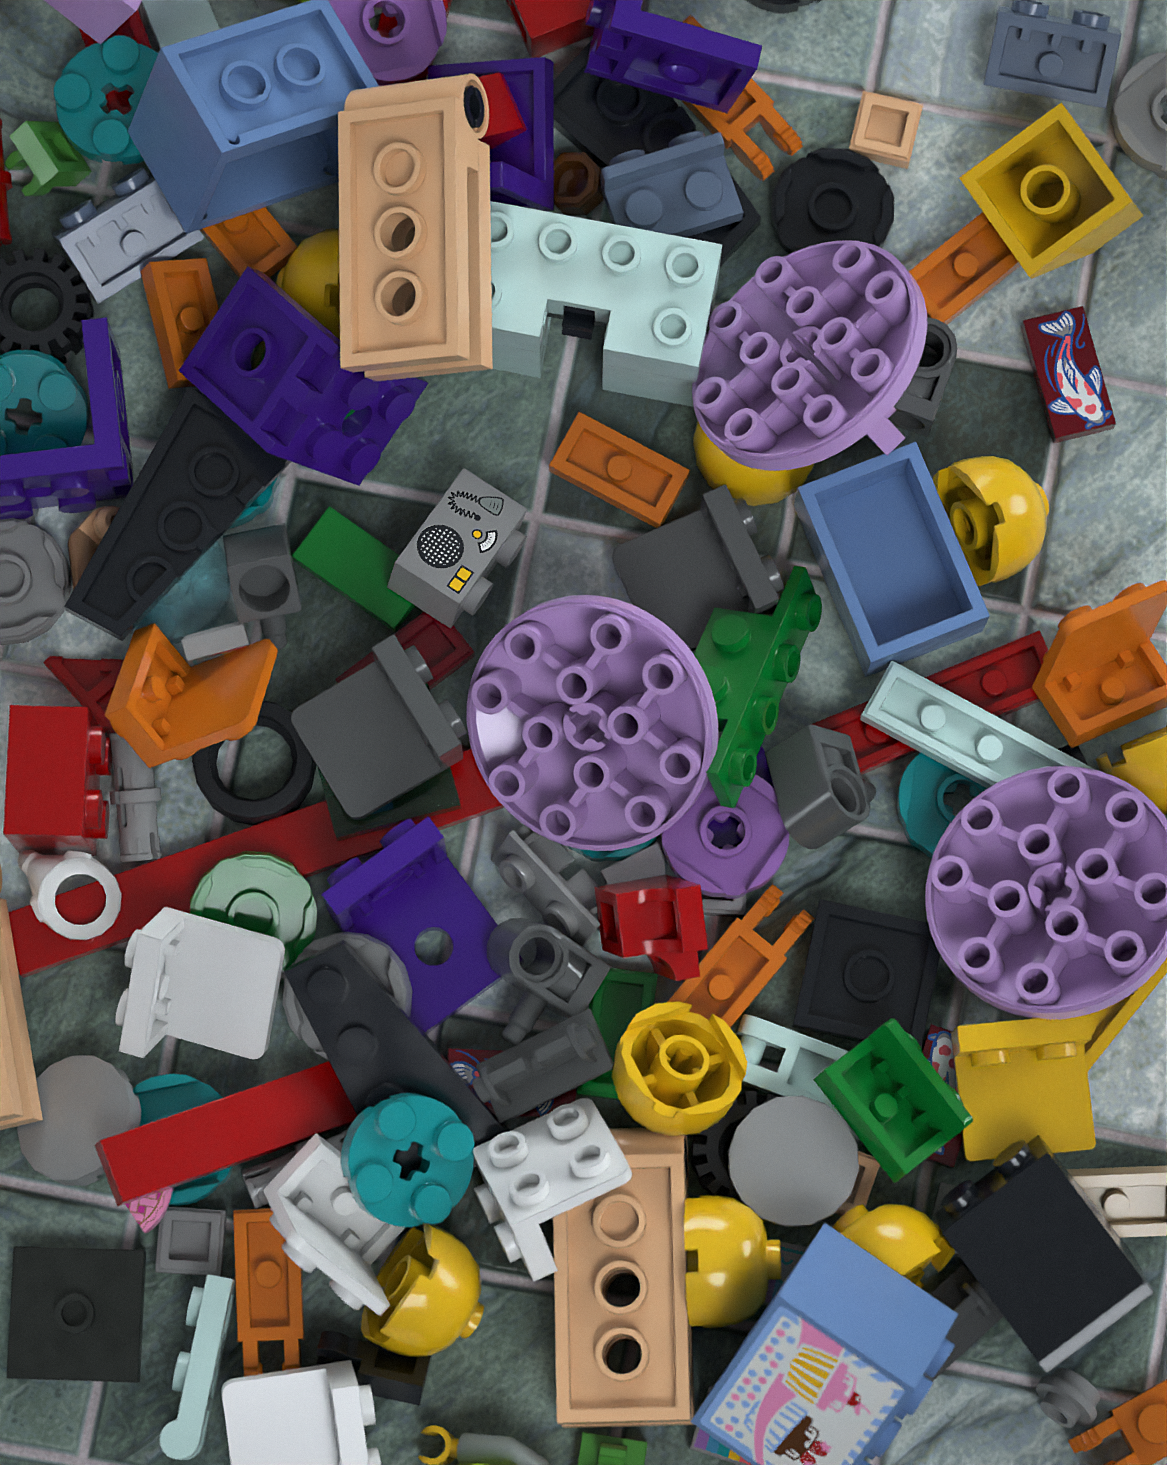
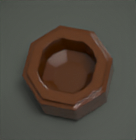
[554,152,604,216]

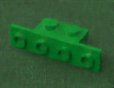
[694,566,822,808]

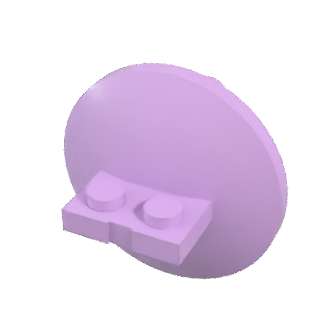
[692,241,927,471]
[467,595,718,851]
[925,766,1167,1019]

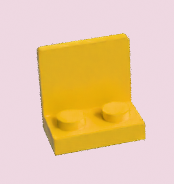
[951,1014,1096,1162]

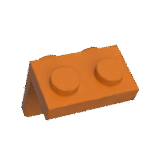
[1032,580,1167,748]
[105,623,278,768]

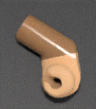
[68,505,120,590]

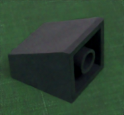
[935,1135,1154,1373]

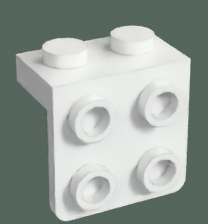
[115,907,285,1059]
[473,1098,632,1281]
[263,1133,405,1316]
[221,1360,381,1465]

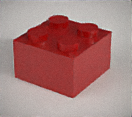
[3,705,112,856]

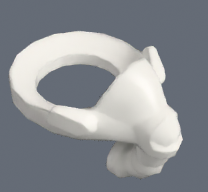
[17,850,122,940]

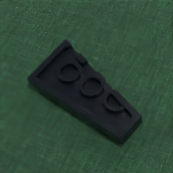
[554,40,761,267]
[64,387,291,641]
[284,939,510,1178]

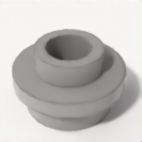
[1036,1367,1100,1428]

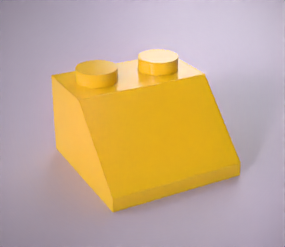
[959,102,1144,279]

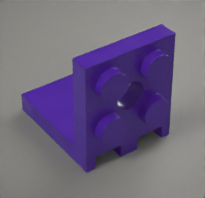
[585,0,762,113]
[428,57,554,211]
[179,266,428,486]
[0,317,134,520]
[321,816,524,1034]

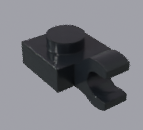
[316,1331,432,1406]

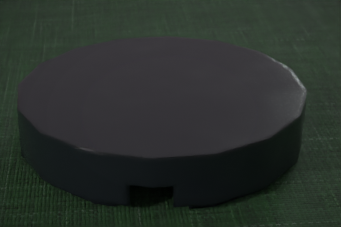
[771,148,894,254]

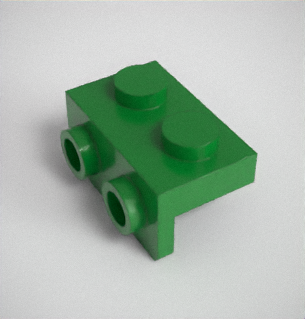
[813,1018,973,1183]

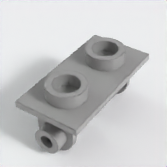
[491,825,601,947]

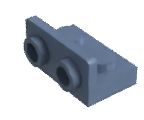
[983,0,1122,108]
[600,131,743,238]
[51,167,204,304]

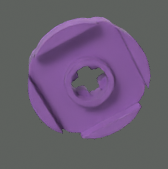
[328,0,447,86]
[661,774,789,899]

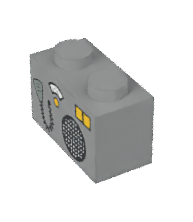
[387,468,527,629]

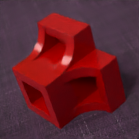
[594,874,708,981]

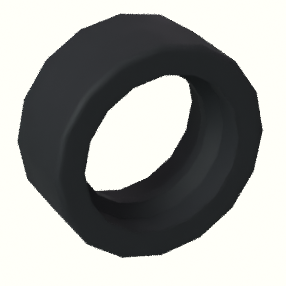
[192,700,316,825]

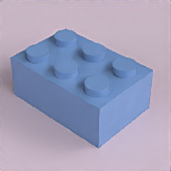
[793,442,990,677]

